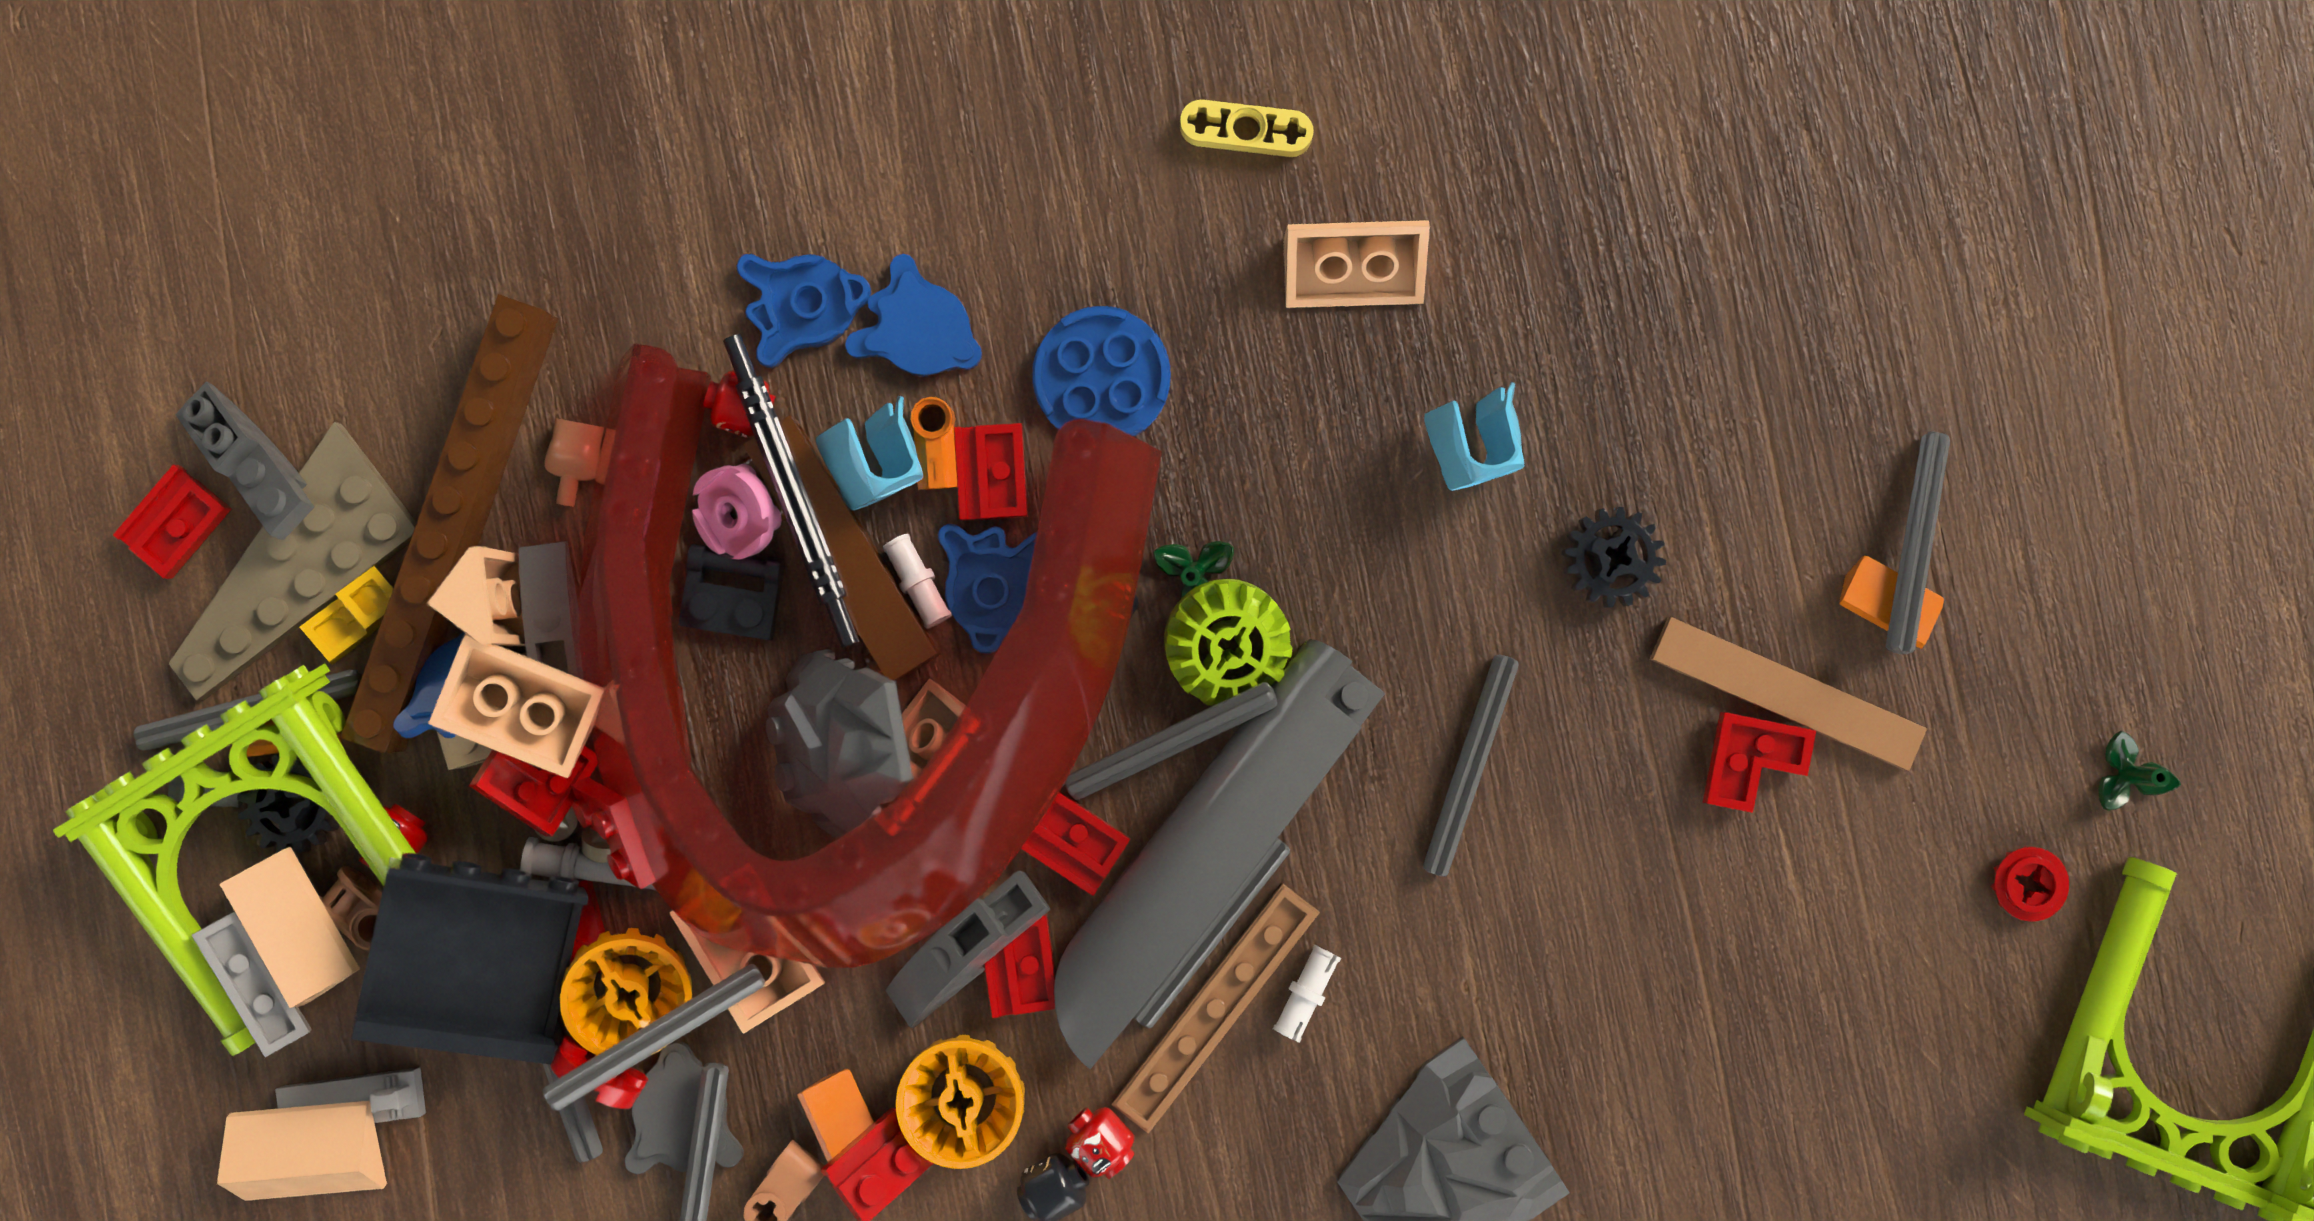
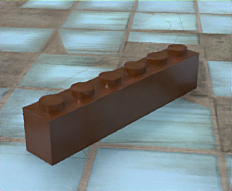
[743,415,941,683]

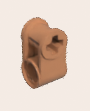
[319,866,382,950]
[744,1140,825,1221]

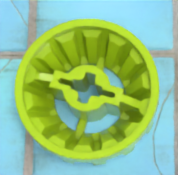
[1164,579,1292,706]

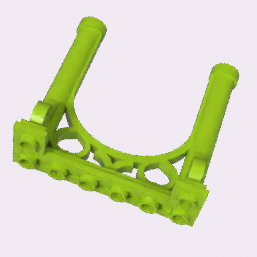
[53,664,416,1056]
[2024,857,2314,1221]

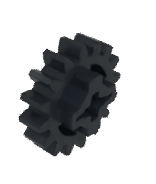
[1561,507,1667,608]
[237,754,340,853]

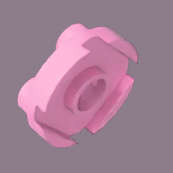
[692,464,782,560]

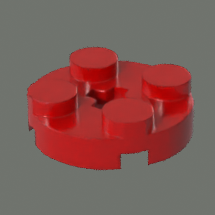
[550,1036,648,1109]

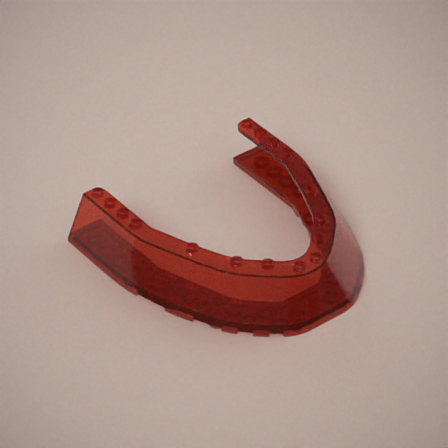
[579,343,1162,968]

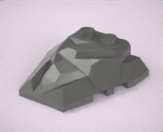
[766,649,913,837]
[1336,1036,1570,1221]

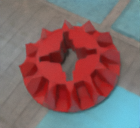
[1991,846,2069,922]

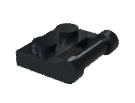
[678,544,785,641]

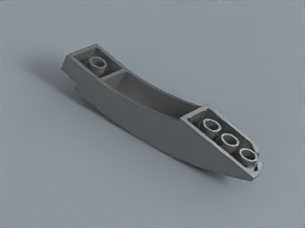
[1054,639,1385,1069]

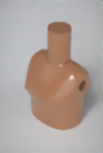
[545,418,604,507]

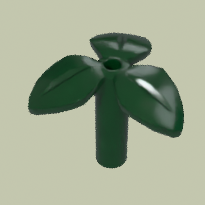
[1153,541,1234,597]
[2098,731,2181,811]

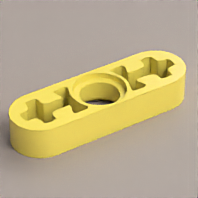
[1180,100,1314,157]

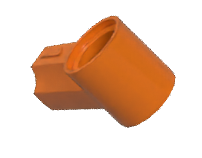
[911,397,958,490]

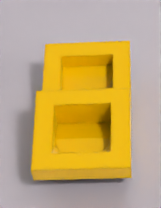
[300,566,393,665]

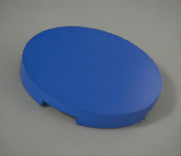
[1032,306,1171,445]

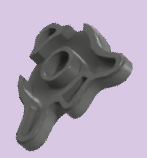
[625,1041,744,1174]

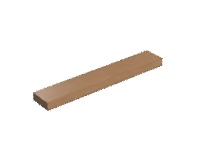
[1649,617,1927,771]
[1112,883,1320,1134]

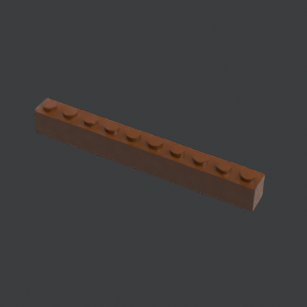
[341,294,558,753]

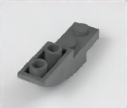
[175,382,314,541]
[519,541,587,681]
[885,870,1051,1028]

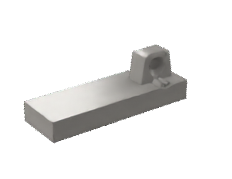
[192,911,312,1057]
[275,1067,426,1123]

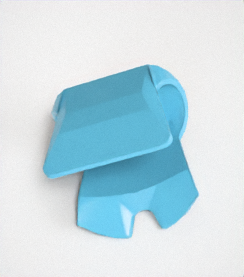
[1424,382,1524,491]
[816,396,923,510]

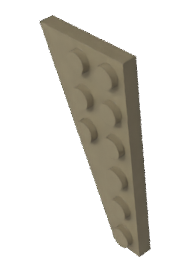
[169,422,417,700]

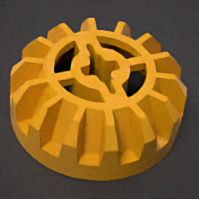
[560,928,692,1055]
[896,1035,1025,1169]

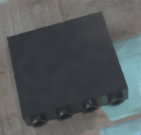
[352,853,588,1064]

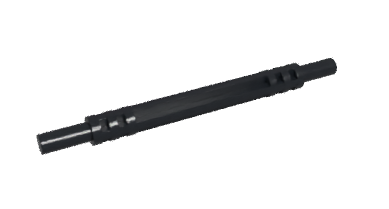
[723,334,859,648]

